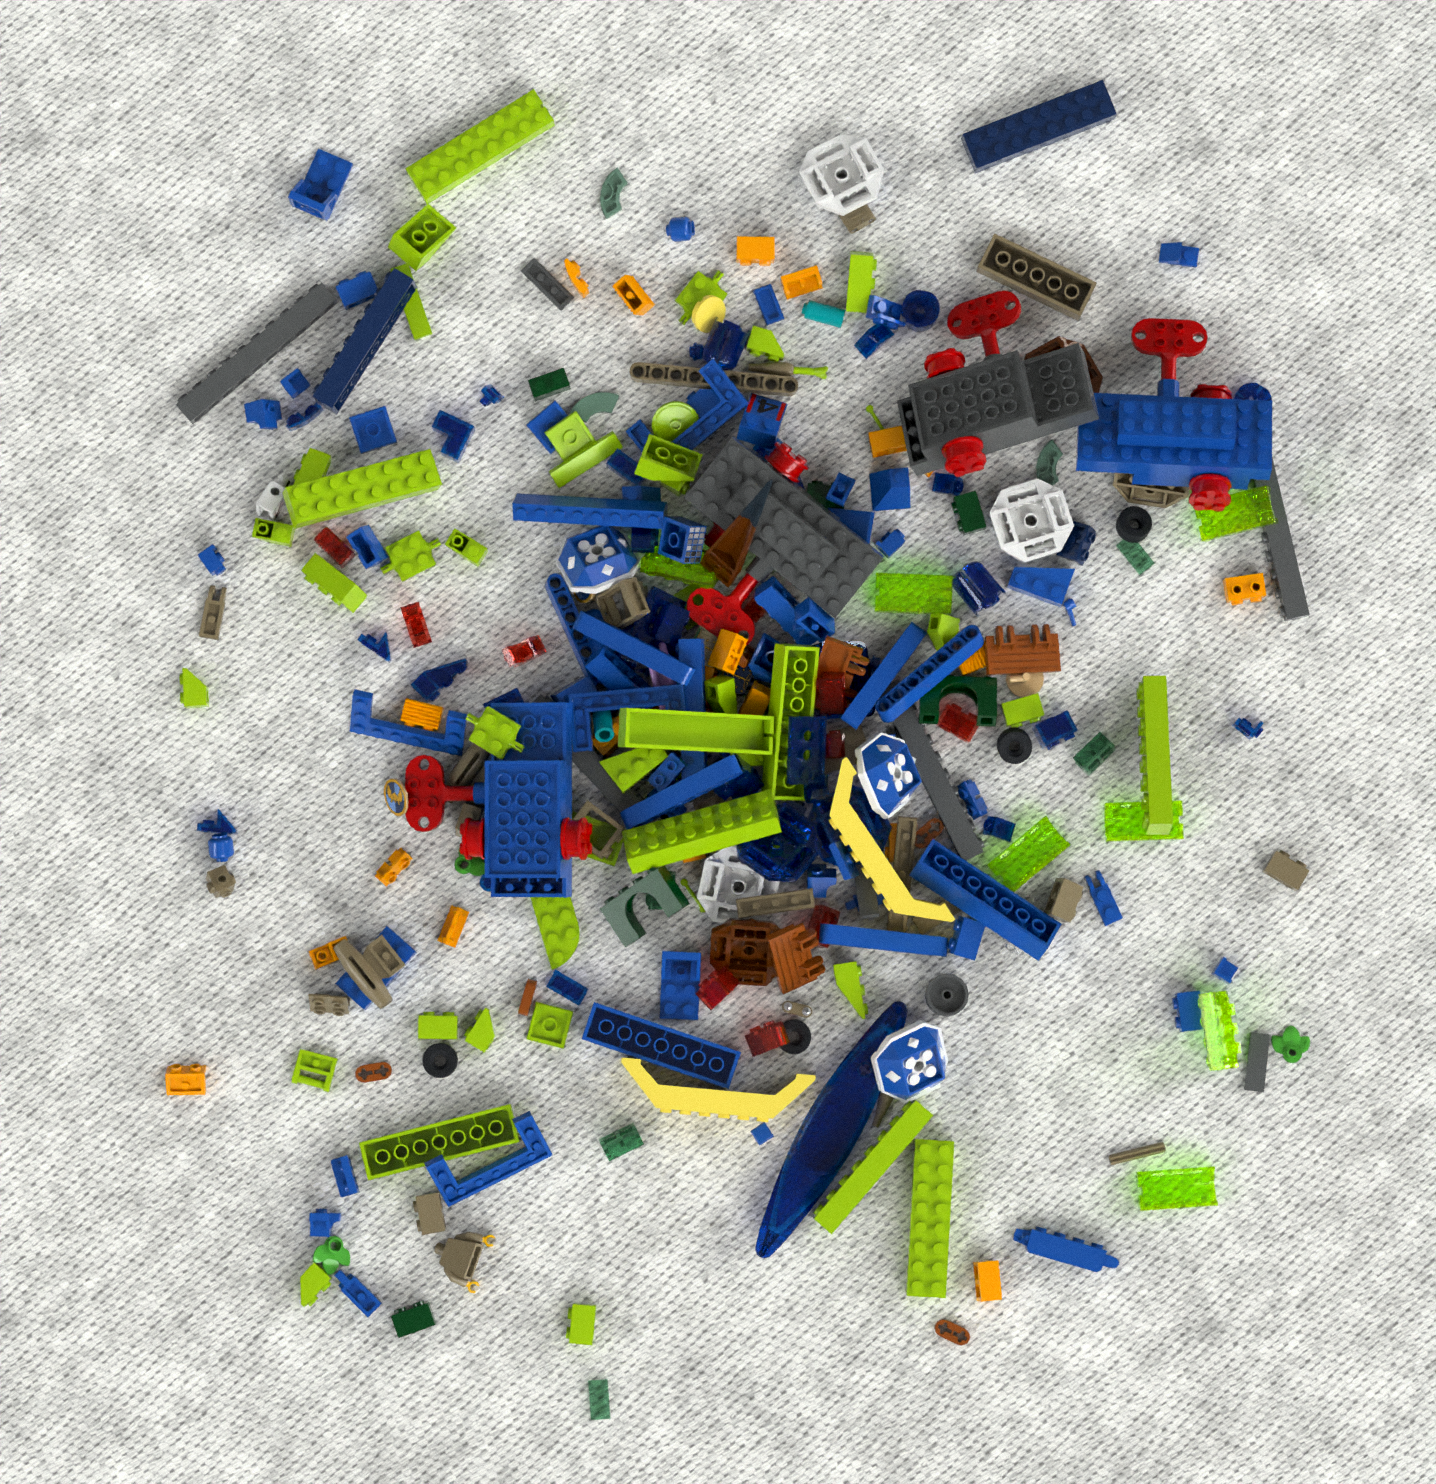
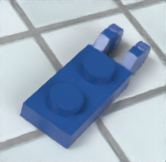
[1084,870,1123,926]

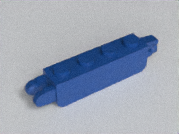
[1013,1226,1119,1272]

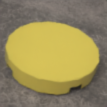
[691,295,726,333]

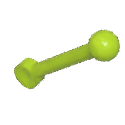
[866,405,884,430]
[680,879,706,913]

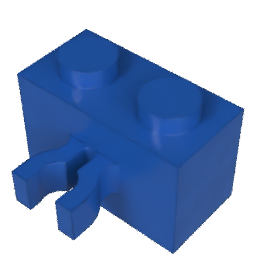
[792,597,835,643]

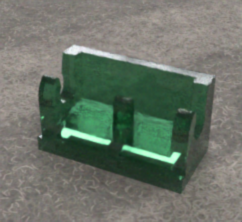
[1073,732,1116,776]
[599,1122,644,1161]

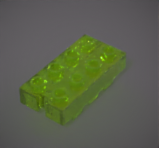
[1195,485,1278,542]
[640,544,719,589]
[874,573,953,615]
[1104,800,1184,842]
[986,816,1070,892]
[1198,991,1242,1071]
[1136,1166,1218,1211]

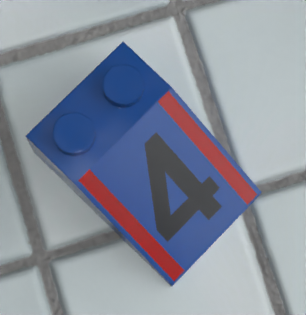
[737,393,788,450]

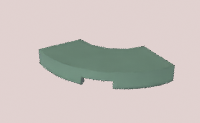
[600,167,628,219]
[569,392,620,423]
[1036,439,1063,486]

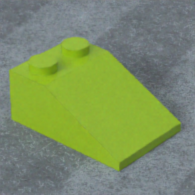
[388,204,456,271]
[634,434,703,481]

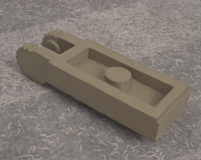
[199,585,227,640]

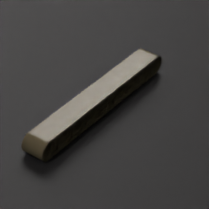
[630,362,798,397]

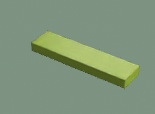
[390,263,432,340]
[548,431,623,488]

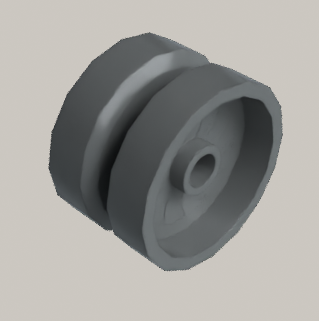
[925,973,969,1017]

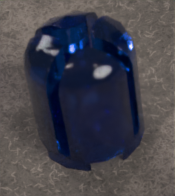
[702,317,751,371]
[951,561,1006,617]

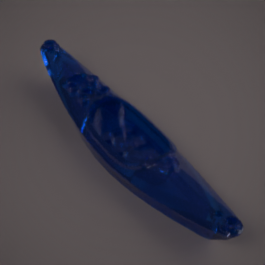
[755,1001,908,1258]

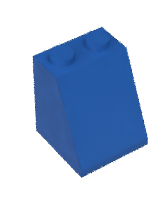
[829,508,875,544]

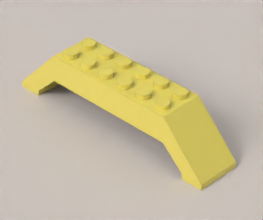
[828,757,955,922]
[621,1058,816,1122]

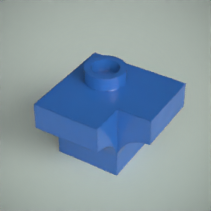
[244,399,282,430]
[807,864,837,898]
[309,1209,341,1237]

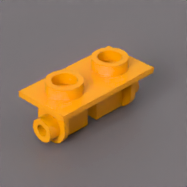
[375,847,412,887]
[437,905,469,948]

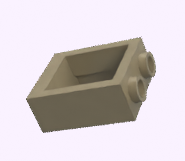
[595,577,650,630]
[573,800,625,860]

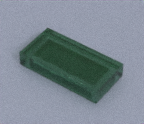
[1116,540,1155,576]
[588,1379,611,1420]

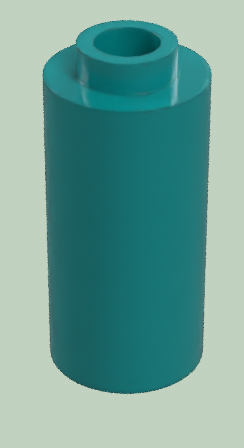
[802,300,846,328]
[592,710,614,742]

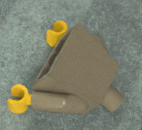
[434,1232,495,1293]

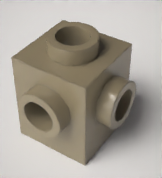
[206,865,236,898]

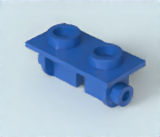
[957,779,988,820]

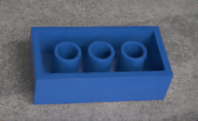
[335,926,417,1010]

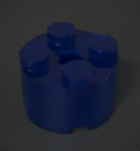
[901,290,940,332]

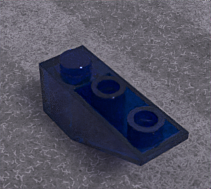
[411,658,468,703]

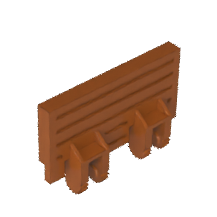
[984,624,1061,675]
[814,636,869,715]
[766,922,826,995]

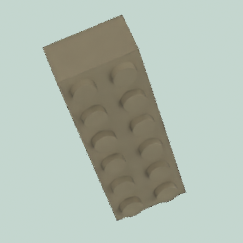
[976,233,1097,321]

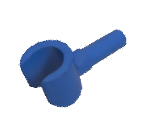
[1063,599,1077,626]

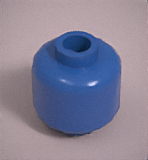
[666,216,695,242]
[208,833,234,862]

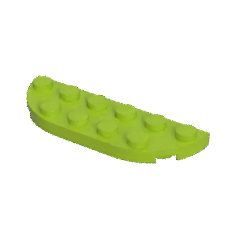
[530,897,580,970]

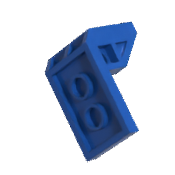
[288,149,353,221]
[660,951,701,1020]

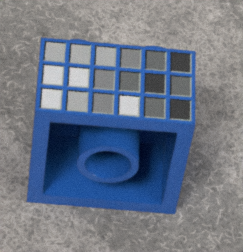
[658,516,706,564]

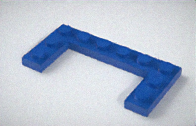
[626,359,749,452]
[568,684,686,752]
[350,689,468,756]
[425,1111,553,1207]

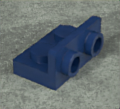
[1056,520,1096,566]

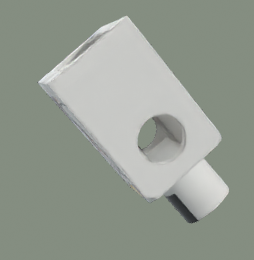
[256,476,290,522]

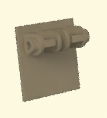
[308,994,350,1016]

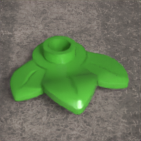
[454,848,485,876]
[1271,1025,1310,1063]
[313,1236,350,1275]

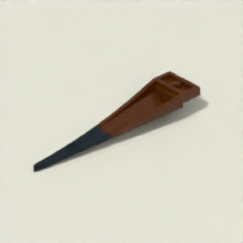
[700,479,773,588]

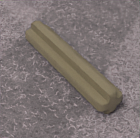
[1109,1142,1166,1165]

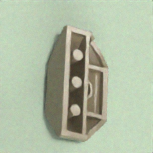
[1113,473,1190,508]

